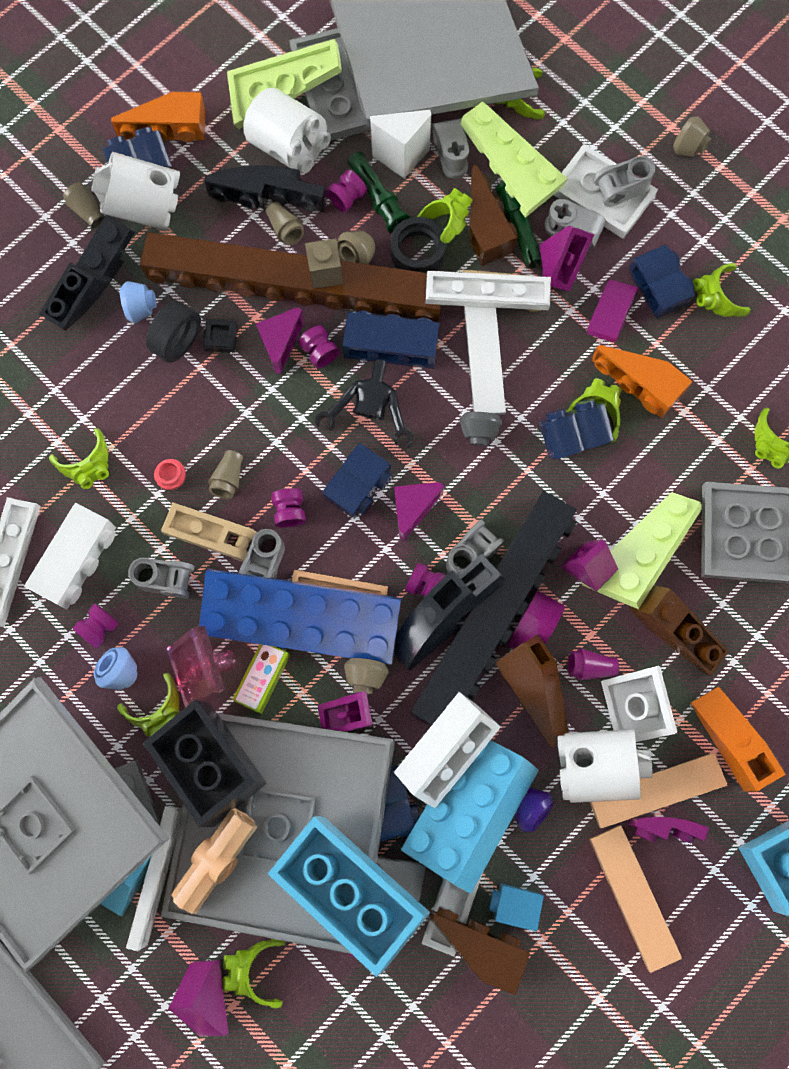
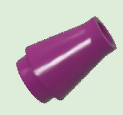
[567,648,619,681]

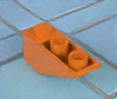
[111,92,206,142]
[591,345,693,418]
[690,687,786,792]

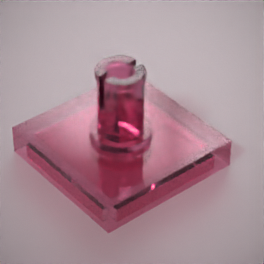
[167,625,235,708]

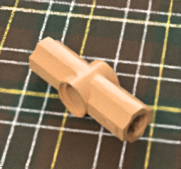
[171,808,257,914]

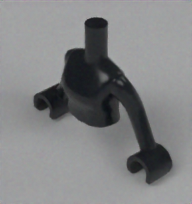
[315,360,413,448]

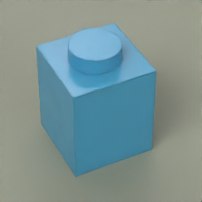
[489,883,544,932]

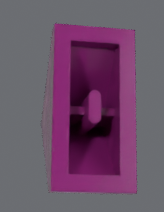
[540,225,595,292]
[256,308,304,375]
[394,482,444,541]
[560,539,618,592]
[506,591,566,650]
[317,691,374,733]
[168,959,229,1036]

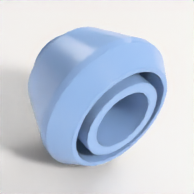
[120,281,157,323]
[94,647,138,690]

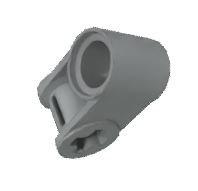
[432,118,469,179]
[593,156,655,207]
[544,199,605,251]
[446,519,505,575]
[239,529,285,579]
[128,558,195,599]
[377,856,426,901]

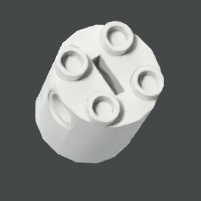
[244,88,331,173]
[92,152,180,231]
[558,729,653,803]

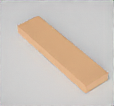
[590,753,728,829]
[589,825,682,973]

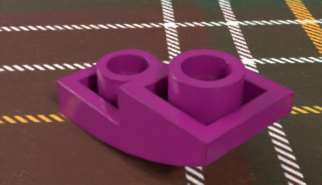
[586,279,638,343]
[628,816,709,844]

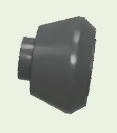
[459,412,502,446]

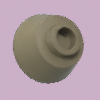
[673,116,712,157]
[337,231,375,264]
[344,658,389,695]

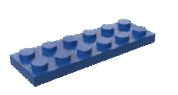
[198,569,402,665]

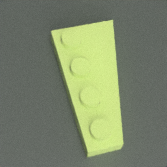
[227,39,342,130]
[461,101,567,218]
[581,492,702,609]

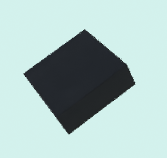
[203,319,238,353]

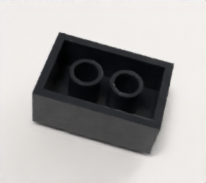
[143,699,267,827]

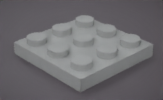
[701,482,789,584]

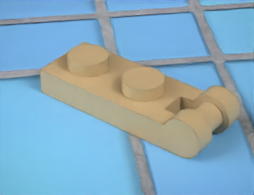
[161,502,257,562]

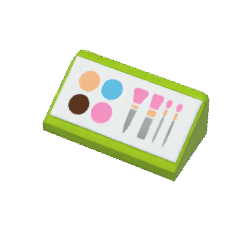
[232,644,291,714]

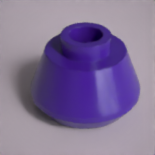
[514,787,554,833]

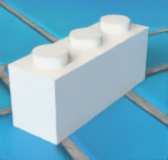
[24,503,116,610]
[394,692,501,808]

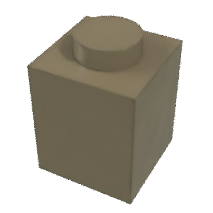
[305,238,343,289]

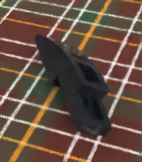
[204,165,327,213]
[39,215,135,331]
[394,554,505,671]

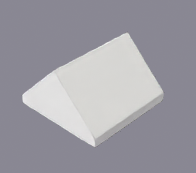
[370,110,431,179]
[601,666,677,742]

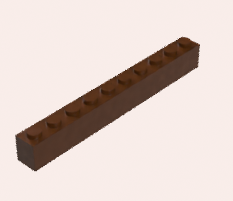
[140,232,442,322]

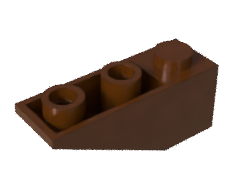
[469,165,518,266]
[628,585,729,676]
[495,634,569,748]
[426,906,530,995]

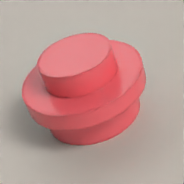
[154,459,186,490]

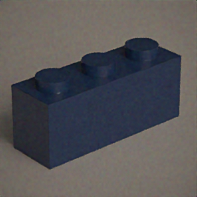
[342,311,439,369]

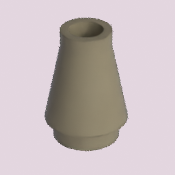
[63,182,105,228]
[265,202,304,246]
[208,450,243,499]

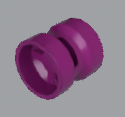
[326,170,367,213]
[298,325,340,369]
[271,488,306,528]
[405,562,446,597]
[72,603,119,649]

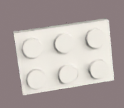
[554,144,658,239]

